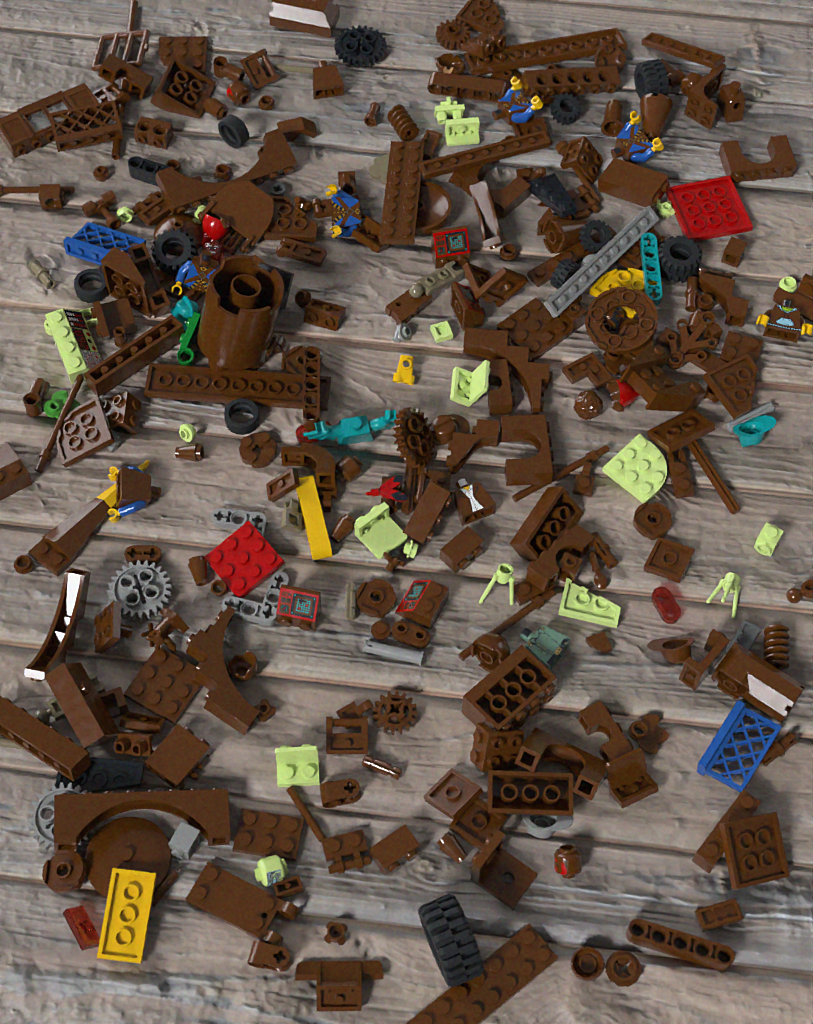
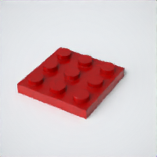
[204,520,285,599]

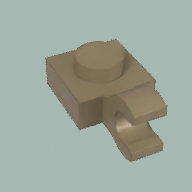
[281,498,302,534]

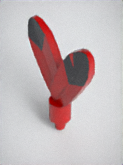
[365,475,407,502]

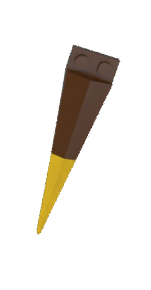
[28,460,149,577]

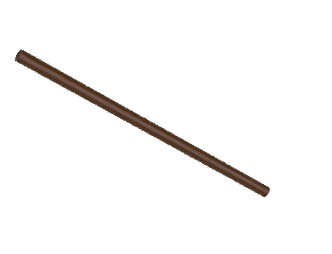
[111,0,138,160]

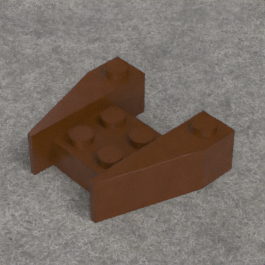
[619,344,707,412]

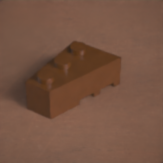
[403,481,454,544]

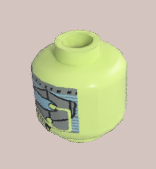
[254,855,288,887]

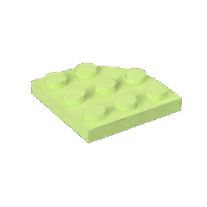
[602,434,667,503]

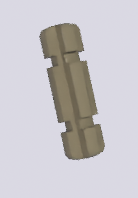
[345,583,357,620]

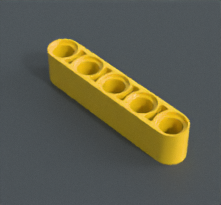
[296,475,332,561]

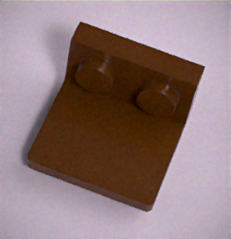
[560,136,603,183]

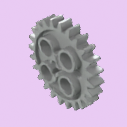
[107,560,172,621]
[27,782,95,851]

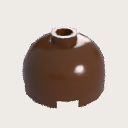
[470,633,511,672]

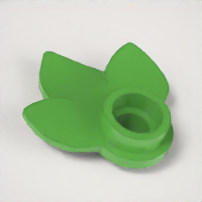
[44,390,81,423]

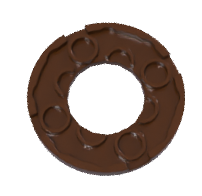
[585,287,658,354]

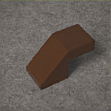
[277,117,318,141]

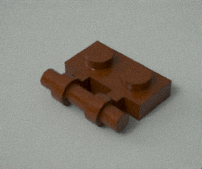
[567,185,600,220]
[131,191,171,227]
[321,829,371,875]

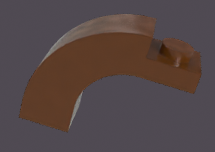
[281,442,336,487]

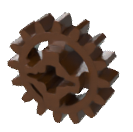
[373,690,417,735]

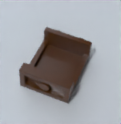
[679,629,730,691]
[145,724,211,790]

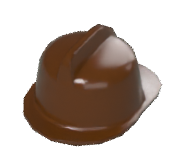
[430,414,469,445]
[647,637,695,664]

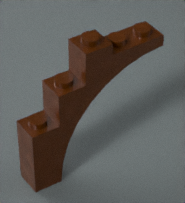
[463,328,553,415]
[24,568,91,682]
[186,606,259,736]

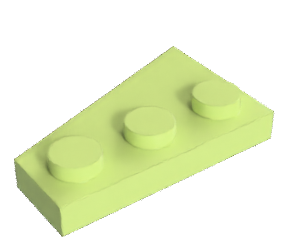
[558,578,621,628]

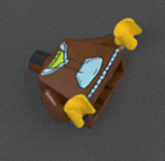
[756,300,813,343]

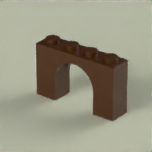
[719,135,797,183]
[452,162,531,219]
[500,414,556,486]
[515,727,608,801]

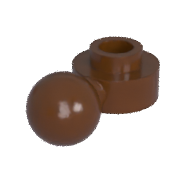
[786,579,813,603]

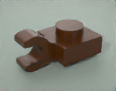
[516,167,546,182]
[572,462,595,497]
[318,479,338,512]
[336,699,373,730]

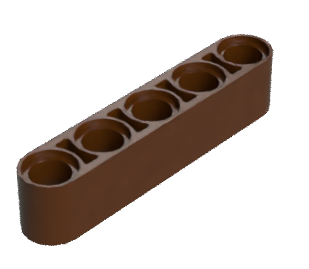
[427,72,508,103]
[303,346,321,431]
[626,919,735,971]

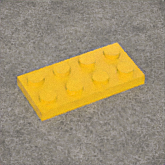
[97,868,157,964]

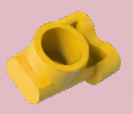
[392,355,415,385]

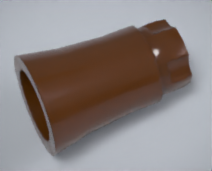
[601,99,624,137]

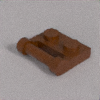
[240,49,281,91]
[93,82,130,112]
[413,467,451,508]
[326,716,368,754]

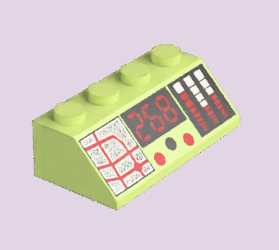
[45,308,102,384]

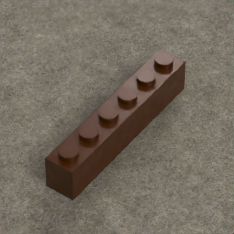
[84,315,184,397]
[0,696,91,782]

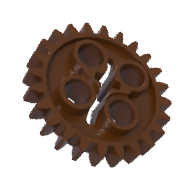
[393,407,435,468]

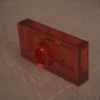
[63,905,100,951]

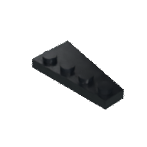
[527,173,577,218]
[55,757,145,793]

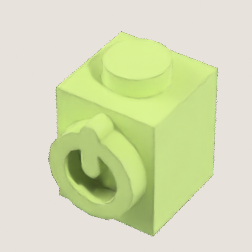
[754,522,784,557]

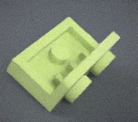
[445,117,480,146]

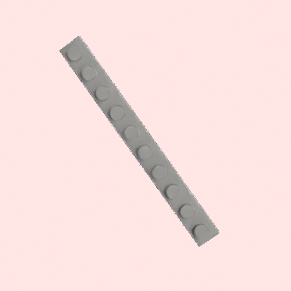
[543,205,659,318]

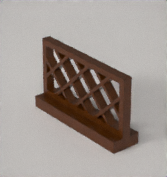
[48,100,124,152]

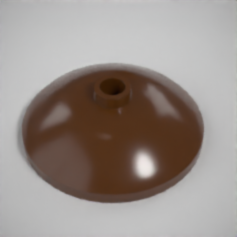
[154,213,203,256]

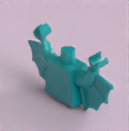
[303,410,397,446]

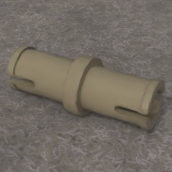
[29,259,56,290]

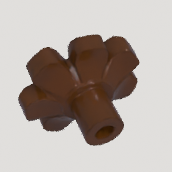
[383,552,406,572]

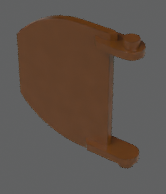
[197,180,274,254]

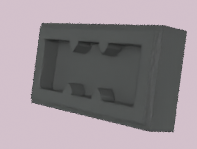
[725,619,762,655]

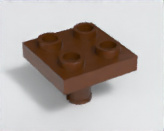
[93,601,133,654]

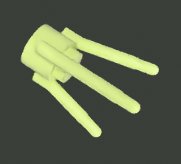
[479,563,515,605]
[706,572,741,618]

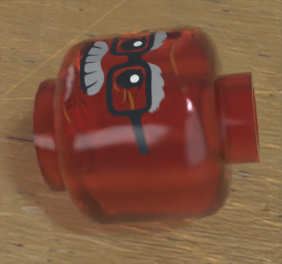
[202,240,225,265]

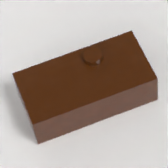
[44,663,120,748]

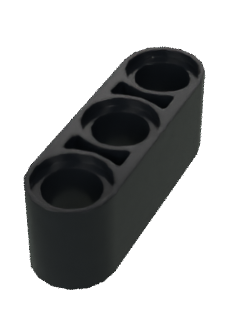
[128,156,170,187]

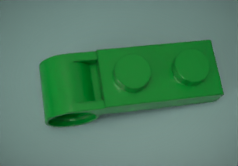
[177,312,201,366]

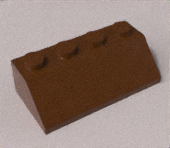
[510,486,584,562]
[487,770,573,816]

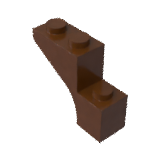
[698,272,749,327]
[446,419,499,474]

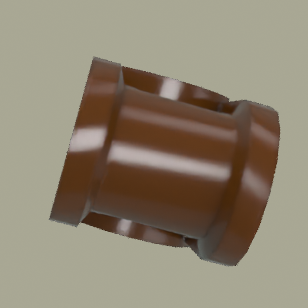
[319,778,361,808]
[247,940,292,972]

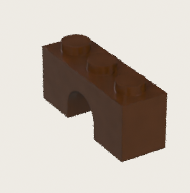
[98,53,154,100]
[488,359,515,416]
[578,700,634,762]

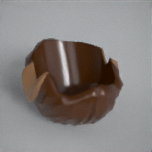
[435,53,466,75]

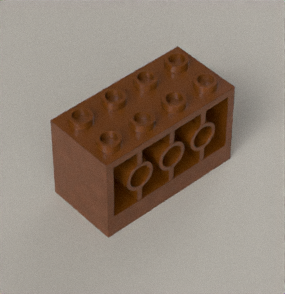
[462,645,557,731]

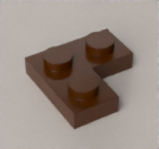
[562,352,613,390]

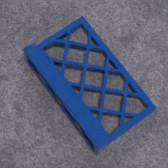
[63,222,146,266]
[697,700,782,793]

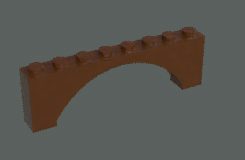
[155,128,298,215]
[54,787,230,852]

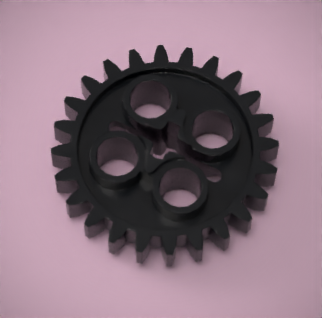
[334,25,386,68]

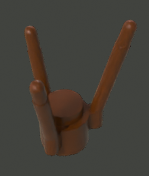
[253,335,288,371]

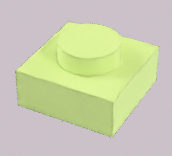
[430,321,453,343]

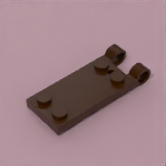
[186,862,300,946]

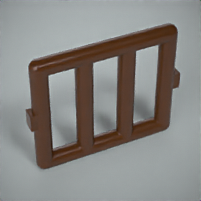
[91,30,150,71]

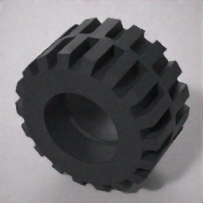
[634,59,669,100]
[151,228,198,277]
[658,236,703,283]

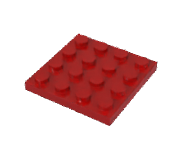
[666,176,753,242]

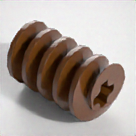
[387,104,419,141]
[763,624,790,670]

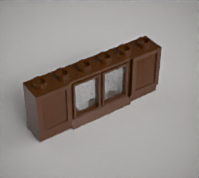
[0,83,105,158]

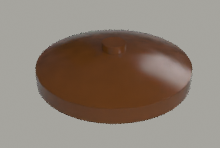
[416,181,452,235]
[84,817,172,898]

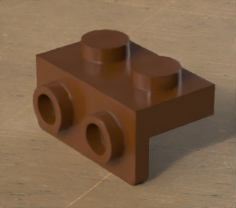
[351,217,391,253]

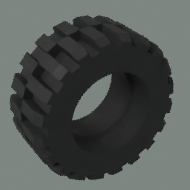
[418,894,484,987]

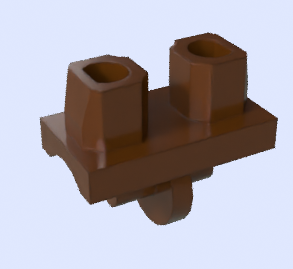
[114,731,154,756]

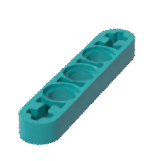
[640,233,663,306]

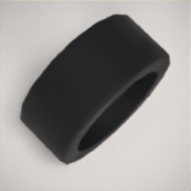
[218,114,249,148]
[74,269,108,303]
[224,398,260,435]

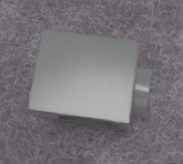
[168,821,202,859]

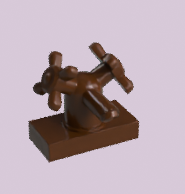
[141,607,189,653]

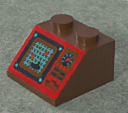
[431,225,470,269]
[450,282,486,331]
[395,580,449,630]
[276,584,322,631]

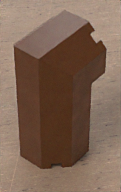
[269,0,340,38]
[711,642,805,723]

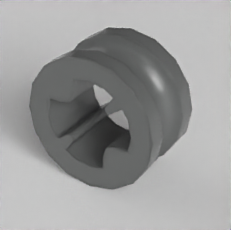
[270,183,286,196]

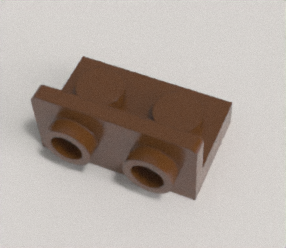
[304,298,346,331]

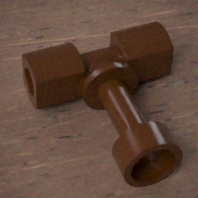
[81,190,121,230]

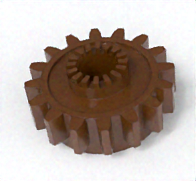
[436,19,471,50]

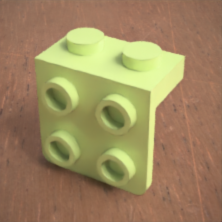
[450,360,491,407]
[354,502,407,559]

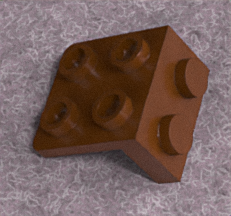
[90,298,137,341]
[102,391,142,435]
[470,722,524,772]
[605,748,659,809]

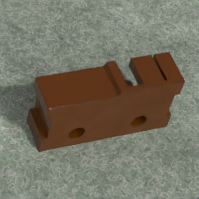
[385,290,433,325]

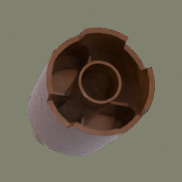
[197,255,284,372]

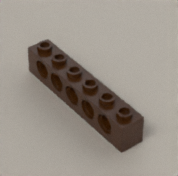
[520,66,621,97]

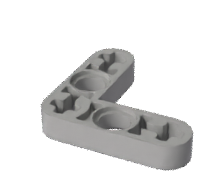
[211,508,267,537]
[221,572,289,626]

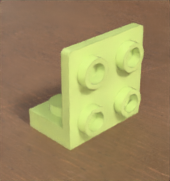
[275,744,320,788]

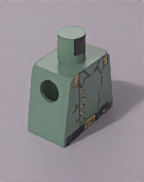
[520,625,571,671]

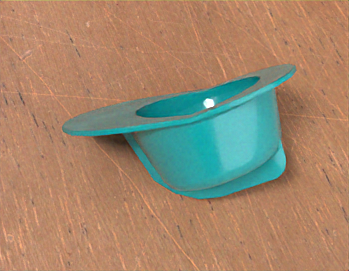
[170,296,199,333]
[733,415,776,447]

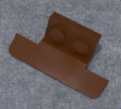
[773,274,813,323]
[295,960,383,1012]

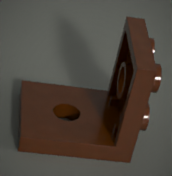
[462,262,529,307]
[470,830,538,910]

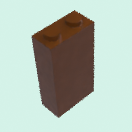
[598,158,670,209]

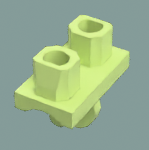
[434,96,465,124]

